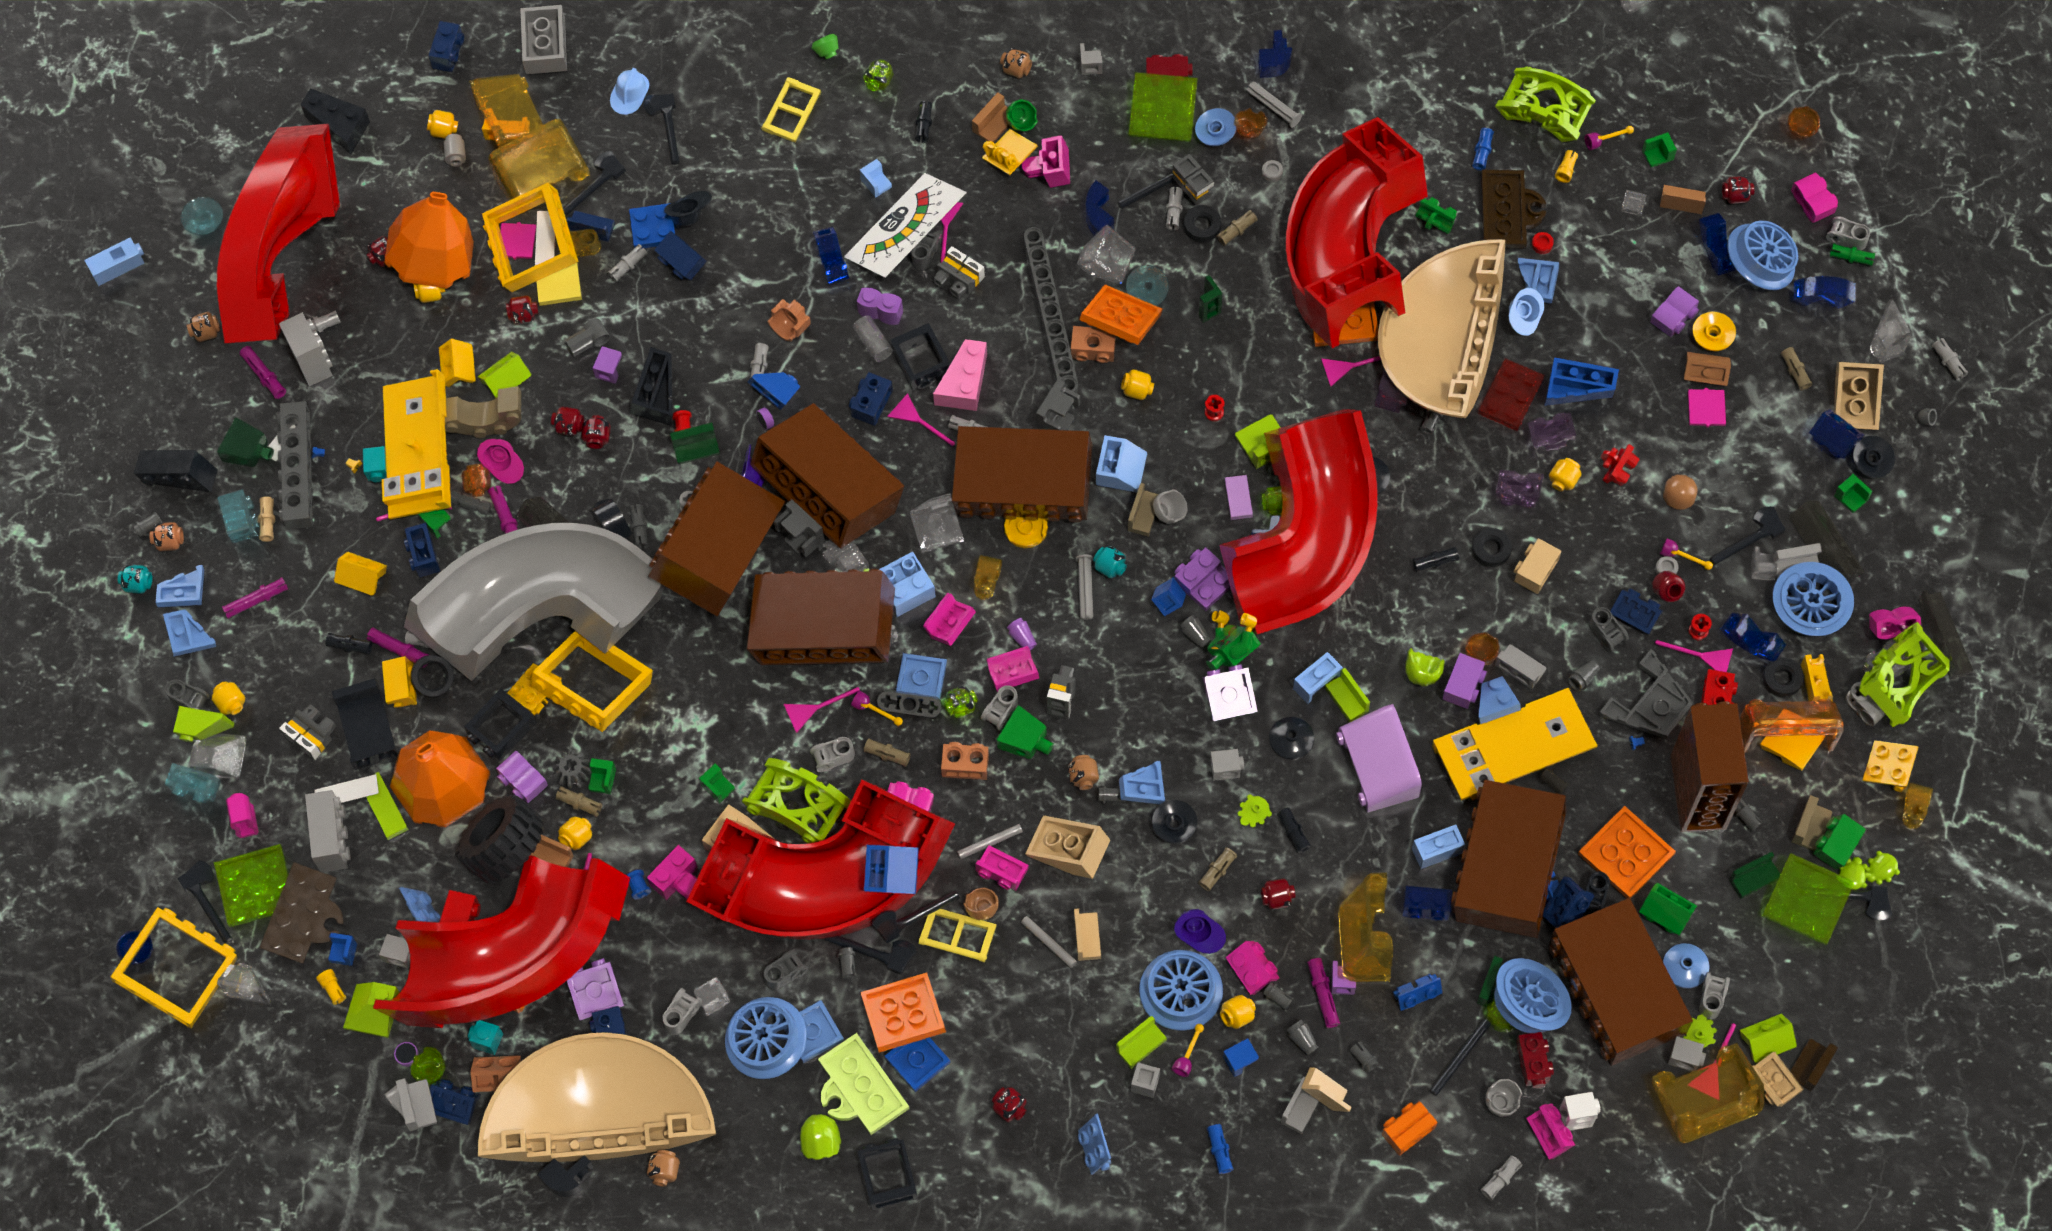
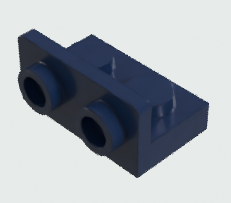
[1610,588,1663,634]
[1543,876,1594,928]
[430,1079,481,1125]

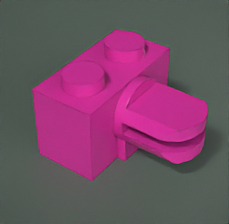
[1022,135,1070,188]
[647,845,698,900]

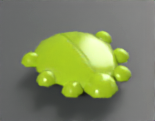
[1238,794,1272,827]
[1865,851,1900,885]
[1836,857,1870,890]
[1684,1014,1717,1048]

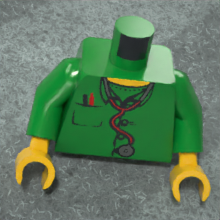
[1206,610,1261,671]

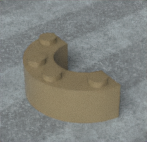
[445,386,521,438]

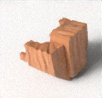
[767,299,811,342]

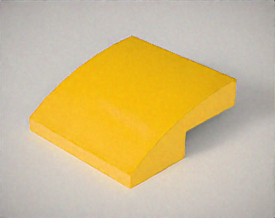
[1760,710,1826,771]

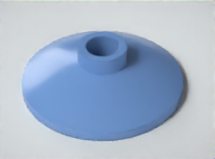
[1195,108,1237,146]
[1663,943,1709,988]

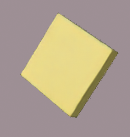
[535,263,582,306]

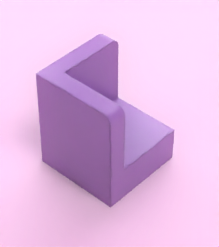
[593,346,622,384]
[1331,961,1356,995]

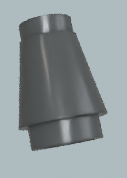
[1180,615,1211,648]
[1567,660,1600,691]
[1287,1019,1319,1055]

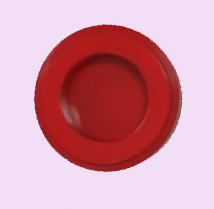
[1532,232,1554,254]

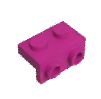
[923,593,976,646]
[986,646,1039,692]
[975,845,1029,891]
[1225,941,1279,995]
[1527,1104,1575,1160]

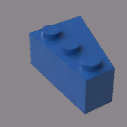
[1545,357,1619,406]

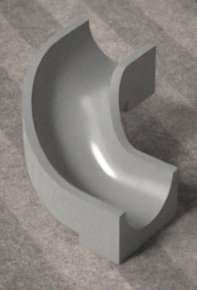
[404,523,665,681]

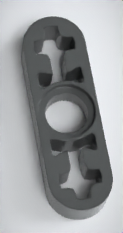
[877,690,943,717]

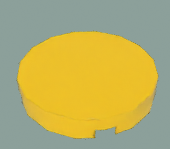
[1004,517,1048,548]

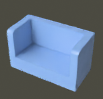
[1293,652,1343,704]
[1412,825,1465,869]

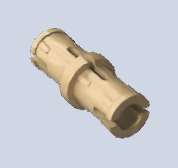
[258,497,275,542]

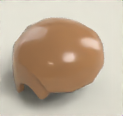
[1663,475,1698,509]
[963,887,999,920]

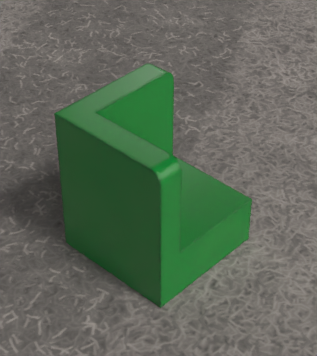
[1642,132,1677,167]
[1834,474,1872,513]
[418,509,451,539]
[589,758,616,794]
[699,763,735,804]

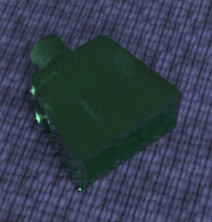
[217,417,274,467]

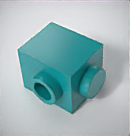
[363,446,387,482]
[468,1020,503,1055]

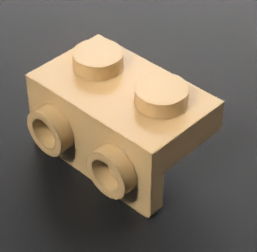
[1749,1052,1804,1107]

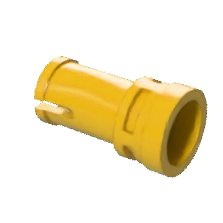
[1555,150,1578,183]
[316,969,347,1005]

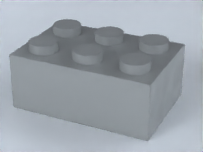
[520,5,567,74]
[279,312,333,386]
[305,790,350,873]

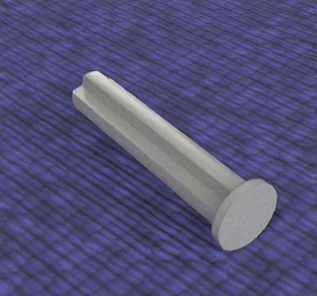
[1247,82,1302,128]
[1076,554,1093,620]

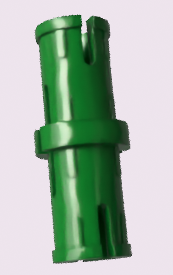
[1830,243,1875,266]

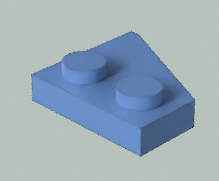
[1518,258,1559,303]
[156,565,204,607]
[163,609,216,656]
[1479,676,1521,724]
[1119,761,1165,804]

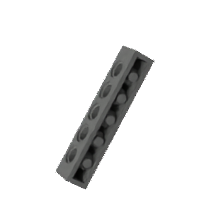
[277,401,313,530]

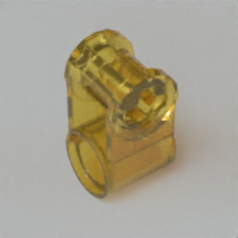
[560,229,601,257]
[974,555,1002,600]
[1902,783,1933,829]

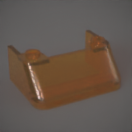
[1740,699,1844,752]

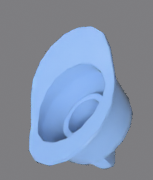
[610,68,649,115]
[1509,288,1544,336]

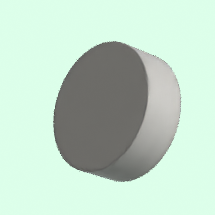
[1262,160,1283,182]
[1655,556,1679,575]

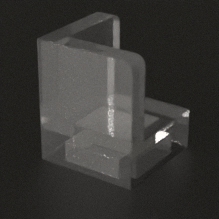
[1751,546,1778,580]
[694,977,730,1016]

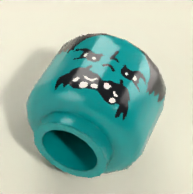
[1093,546,1127,578]
[118,564,153,594]

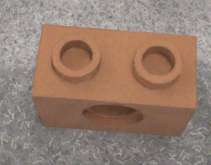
[1071,326,1116,363]

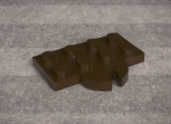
[1481,170,1546,248]
[259,862,343,964]

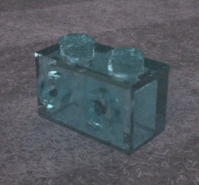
[218,489,259,543]
[165,763,221,803]

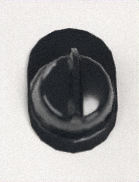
[664,191,712,229]

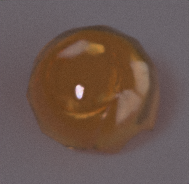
[1788,106,1820,138]
[1234,108,1267,138]
[1465,632,1500,666]

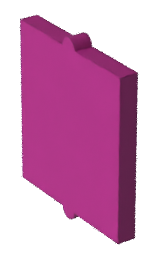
[500,222,537,260]
[1688,388,1726,428]

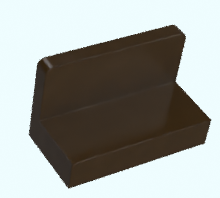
[1790,1039,1838,1092]

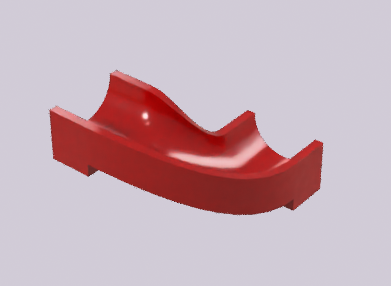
[1286,117,1428,348]
[217,124,340,343]
[1219,409,1378,634]
[686,779,955,940]
[373,855,631,1028]

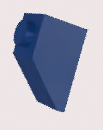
[748,372,800,410]

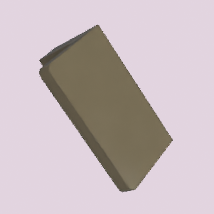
[1128,483,1158,537]
[1792,795,1832,851]

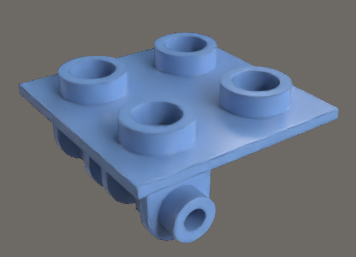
[399,887,441,922]
[1078,1114,1111,1175]

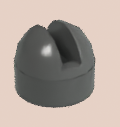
[1918,408,1937,426]

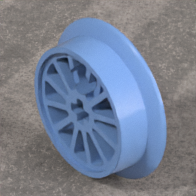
[1728,221,1798,290]
[1773,562,1854,636]
[1139,950,1223,1031]
[1494,958,1572,1033]
[725,997,807,1079]

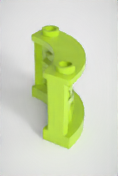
[1495,66,1596,142]
[1859,622,1950,727]
[742,758,851,844]

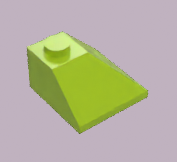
[173,706,235,742]
[343,982,400,1038]

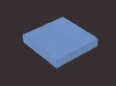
[896,653,947,702]
[783,1000,844,1063]

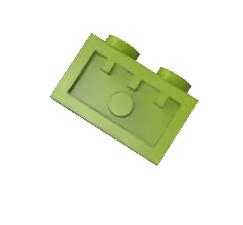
[1235,414,1281,469]

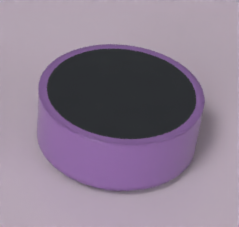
[756,408,774,430]
[394,1042,419,1067]

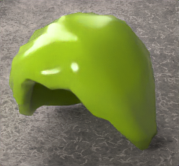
[1405,648,1445,687]
[800,1114,841,1160]

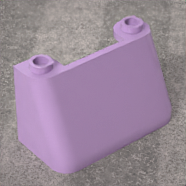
[1336,704,1422,813]

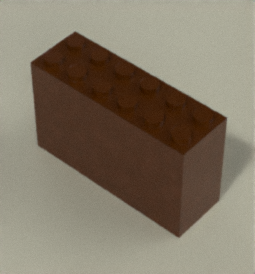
[750,403,904,549]
[952,426,1093,522]
[648,461,785,617]
[747,569,895,665]
[1670,701,1749,832]
[1451,779,1567,938]
[1548,898,1693,1066]

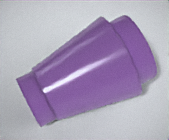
[1007,618,1037,650]

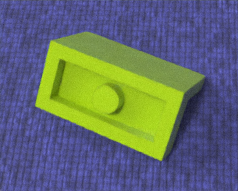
[477,351,531,398]
[1325,668,1370,722]
[1740,1013,1797,1063]
[1116,1016,1167,1069]

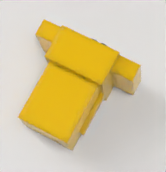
[346,458,362,474]

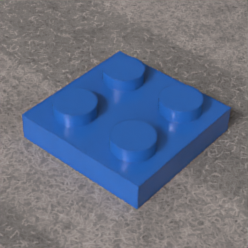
[629,203,675,249]
[885,1037,951,1092]

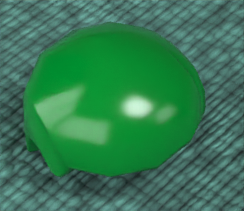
[1006,99,1038,132]

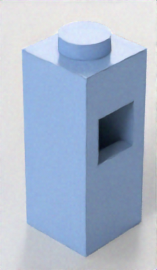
[85,237,144,286]

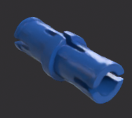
[1472,128,1494,171]
[1207,1124,1234,1174]

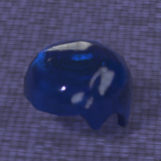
[116,930,153,965]

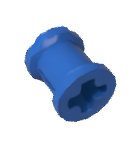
[627,870,651,900]

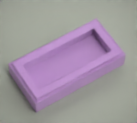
[1225,475,1253,520]

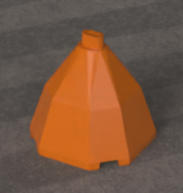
[384,192,474,289]
[390,730,490,828]

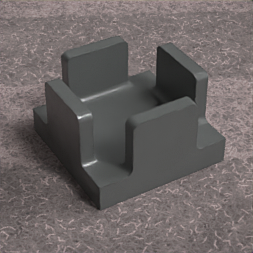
[1036,379,1080,430]
[774,500,825,557]

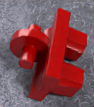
[1601,444,1640,486]

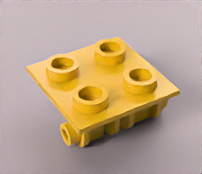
[982,129,1038,175]
[507,663,562,716]
[1863,740,1919,792]

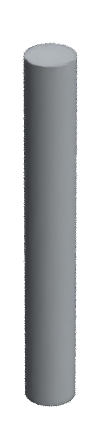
[957,824,1023,859]
[1021,916,1077,968]

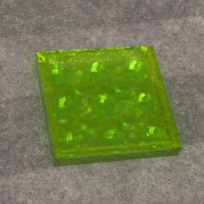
[1129,72,1198,142]
[214,844,289,927]
[1762,853,1855,945]

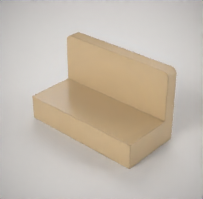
[1074,909,1101,961]
[1301,1068,1352,1112]

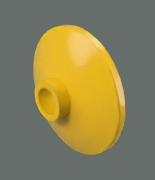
[1693,312,1736,351]

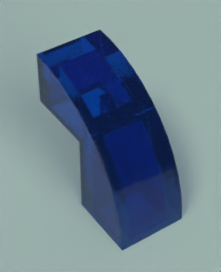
[1086,180,1114,242]
[1699,213,1737,276]
[813,226,849,284]
[1794,276,1856,309]
[1720,613,1787,662]

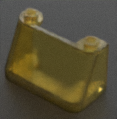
[469,74,552,164]
[488,119,590,201]
[1339,873,1393,982]
[1652,1043,1764,1143]

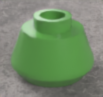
[812,33,839,59]

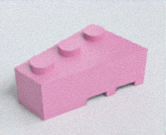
[933,339,987,411]

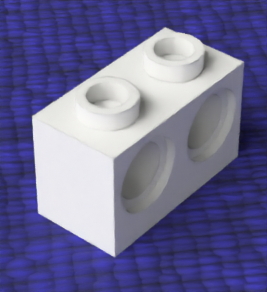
[1559,1092,1600,1131]

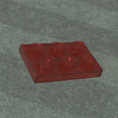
[1478,358,1545,431]

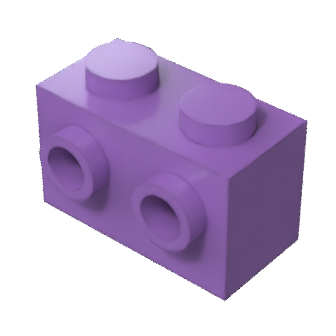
[1443,653,1487,709]

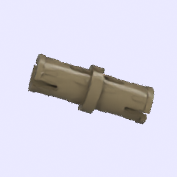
[1217,210,1258,246]
[1781,347,1813,391]
[864,738,911,767]
[556,786,602,817]
[1198,848,1237,891]

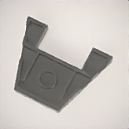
[1599,649,1694,739]

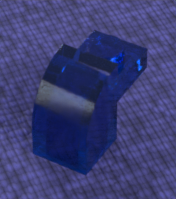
[1258,30,1292,78]

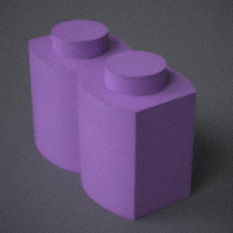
[1650,286,1699,337]
[857,288,903,325]
[496,751,548,803]

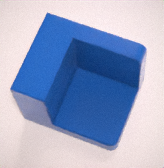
[1151,577,1186,616]
[328,933,358,966]
[1223,1038,1259,1077]

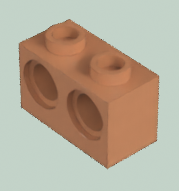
[941,742,989,780]
[470,1056,521,1092]

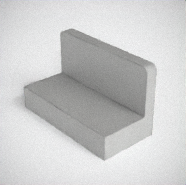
[1772,543,1822,579]
[1495,644,1546,689]
[1281,1076,1319,1134]
[396,1078,437,1131]

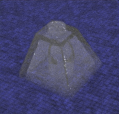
[1077,225,1136,284]
[1870,299,1912,363]
[910,493,964,553]
[189,734,247,779]
[217,963,272,1006]

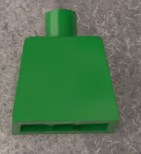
[997,705,1054,759]

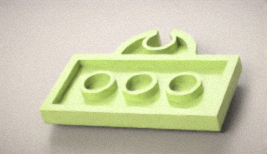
[818,1033,909,1135]

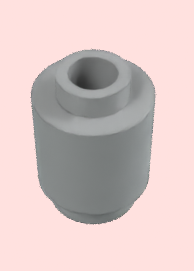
[444,134,466,166]

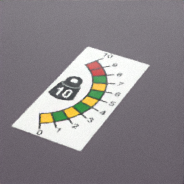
[844,173,967,277]

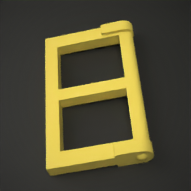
[761,77,821,143]
[919,909,996,962]

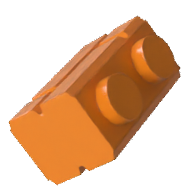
[1382,1101,1437,1156]

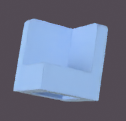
[860,159,892,198]

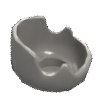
[1153,489,1188,524]
[1486,1079,1522,1117]

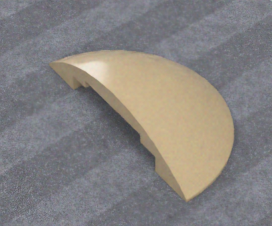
[1378,240,1505,418]
[478,1033,716,1162]

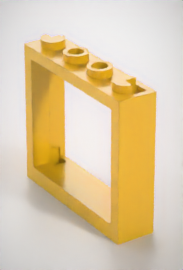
[482,183,578,292]
[531,631,653,732]
[111,907,237,1028]

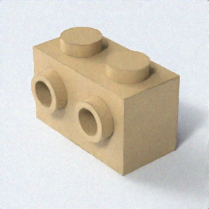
[1514,538,1561,594]

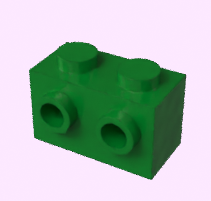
[1813,814,1866,870]
[1639,883,1697,936]

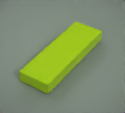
[366,772,409,840]

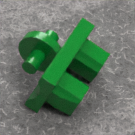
[1416,197,1457,234]

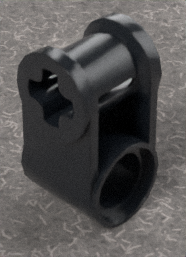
[1585,871,1610,914]

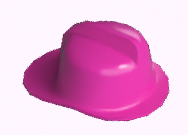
[477,439,524,484]

